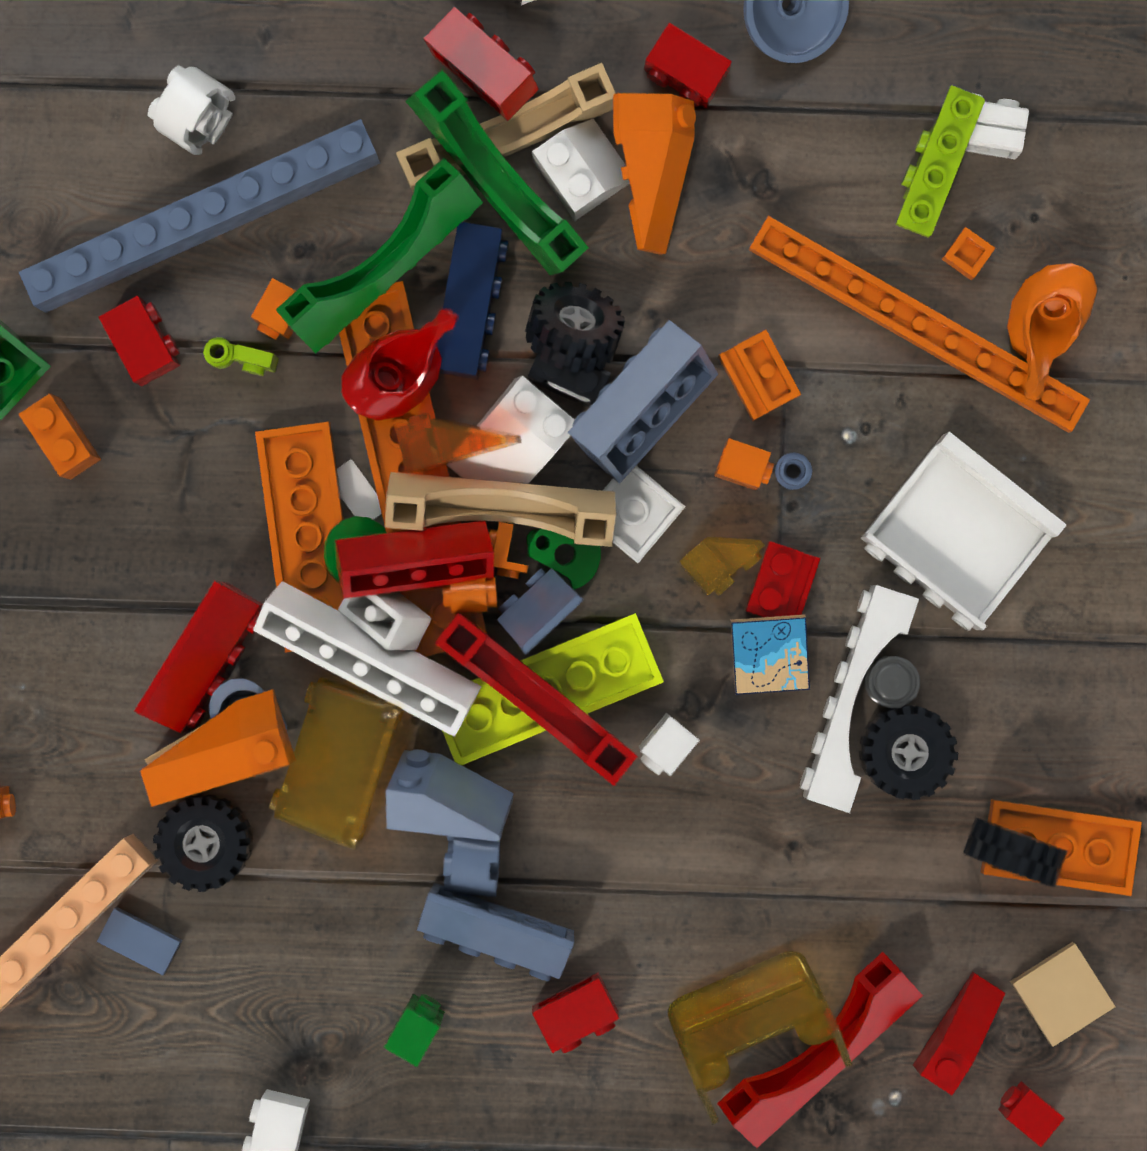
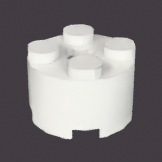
[148,65,235,155]

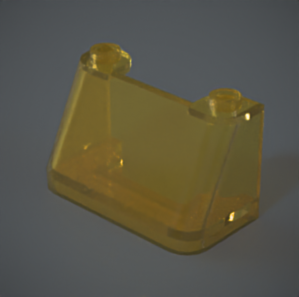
[269,676,405,850]

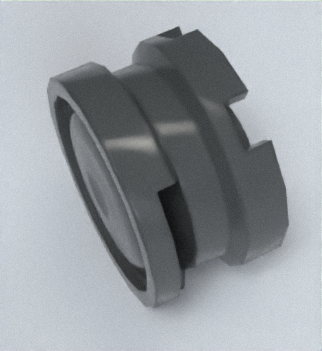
[864,656,920,708]

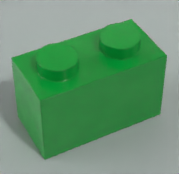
[384,994,445,1067]

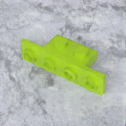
[895,85,985,237]

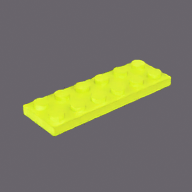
[442,613,664,765]

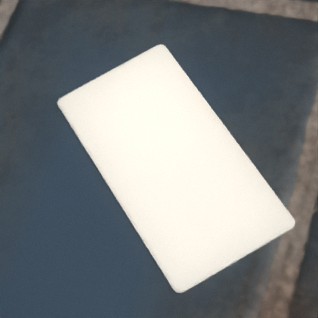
[337,459,382,520]

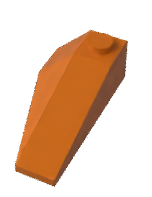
[613,93,696,255]
[140,689,296,807]

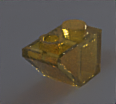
[677,537,765,596]

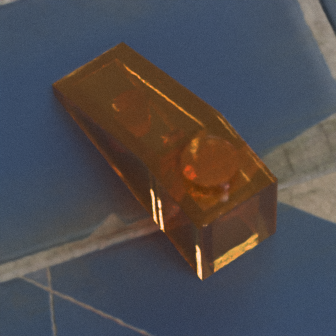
[395,413,522,472]

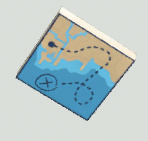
[730,614,810,695]

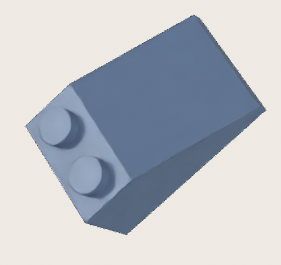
[497,568,583,653]
[386,749,514,842]

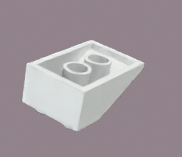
[445,376,575,484]

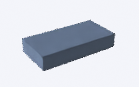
[97,907,182,975]

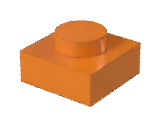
[942,227,995,281]

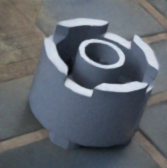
[443,835,502,897]

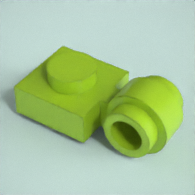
[203,337,279,376]

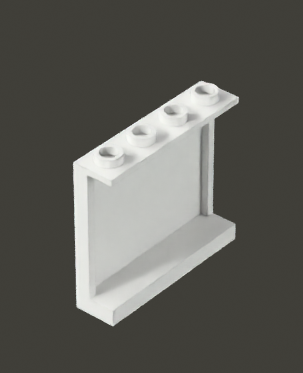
[861,432,1067,631]

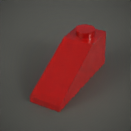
[913,972,1006,1096]

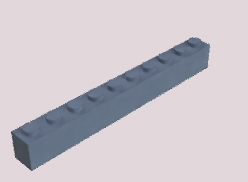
[19,119,380,313]

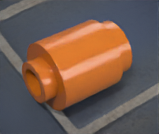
[443,578,497,614]

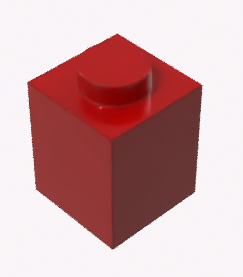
[998,1081,1065,1147]

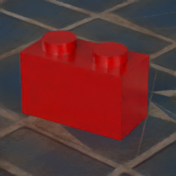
[644,22,732,108]
[98,295,180,387]
[532,972,619,1053]

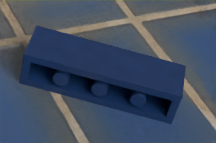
[437,222,509,380]

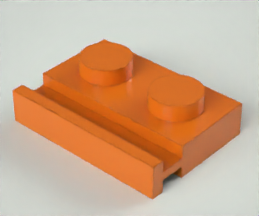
[718,330,801,421]

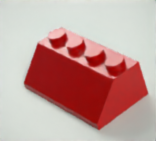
[134,581,264,733]

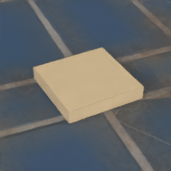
[1010,942,1115,1047]

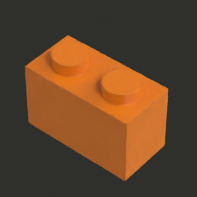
[18,393,102,480]

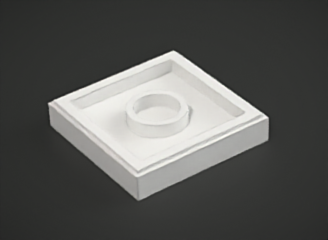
[603,465,686,564]

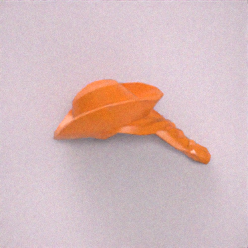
[1007,263,1098,401]

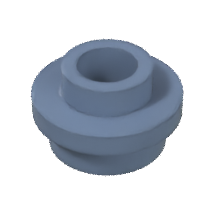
[775,453,812,490]

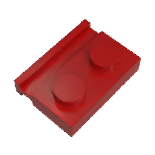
[745,541,821,617]

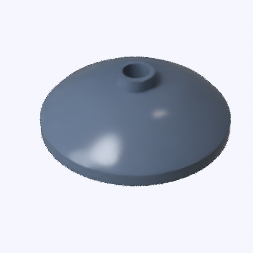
[743,0,849,63]

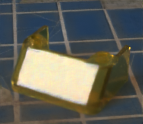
[668,951,853,1124]

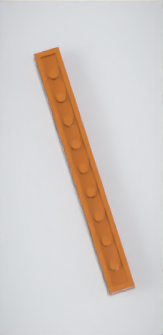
[749,216,1091,433]

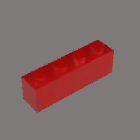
[335,520,494,599]

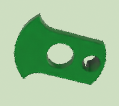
[526,528,601,590]

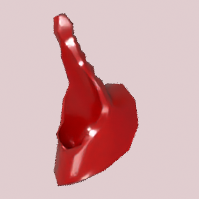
[341,309,458,421]

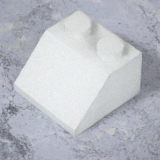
[532,119,630,221]

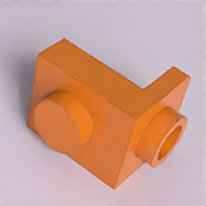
[489,522,529,579]

